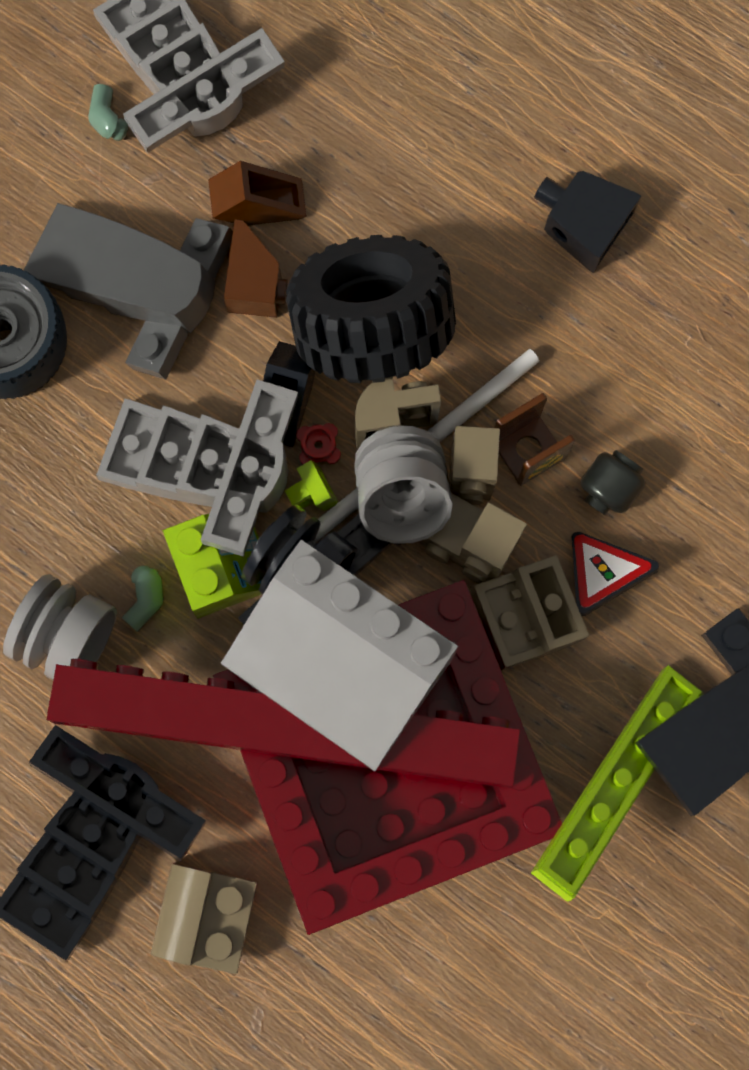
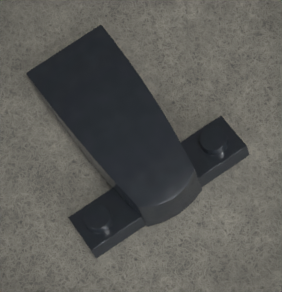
[635,608,749,816]
[0,725,206,962]

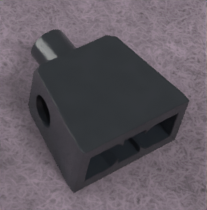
[534,171,641,273]

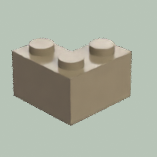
[420,493,527,584]

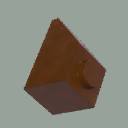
[208,160,307,226]
[224,219,288,318]

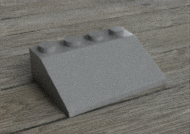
[221,540,458,771]

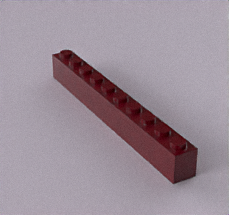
[46,658,520,788]

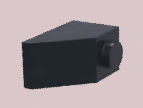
[263,341,316,447]

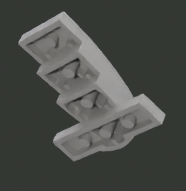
[93,0,285,153]
[96,380,298,557]

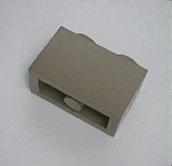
[449,426,500,505]

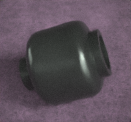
[581,450,645,515]

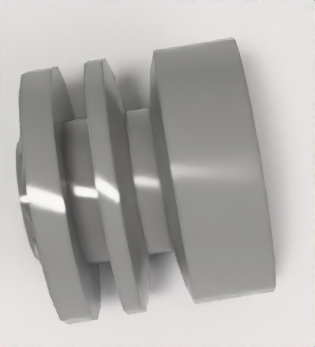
[354,426,453,543]
[3,574,117,680]

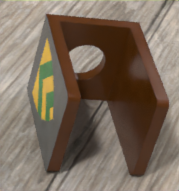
[494,393,575,486]

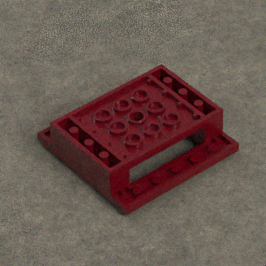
[213,580,562,935]

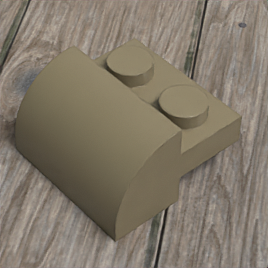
[355,377,441,450]
[469,555,589,670]
[150,863,258,974]

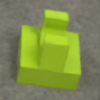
[285,460,338,511]

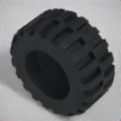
[286,235,456,383]

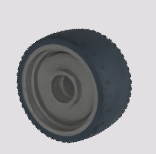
[0,264,67,399]

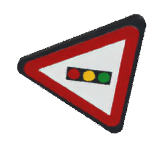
[572,532,659,616]

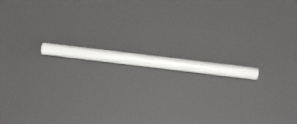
[314,349,540,543]

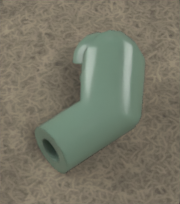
[88,84,128,141]
[122,566,164,632]

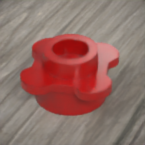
[296,423,341,465]

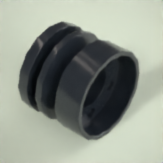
[241,504,358,595]

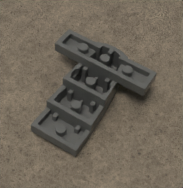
[23,203,233,380]

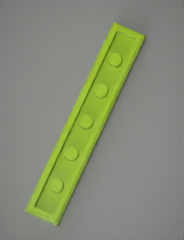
[531,665,703,902]

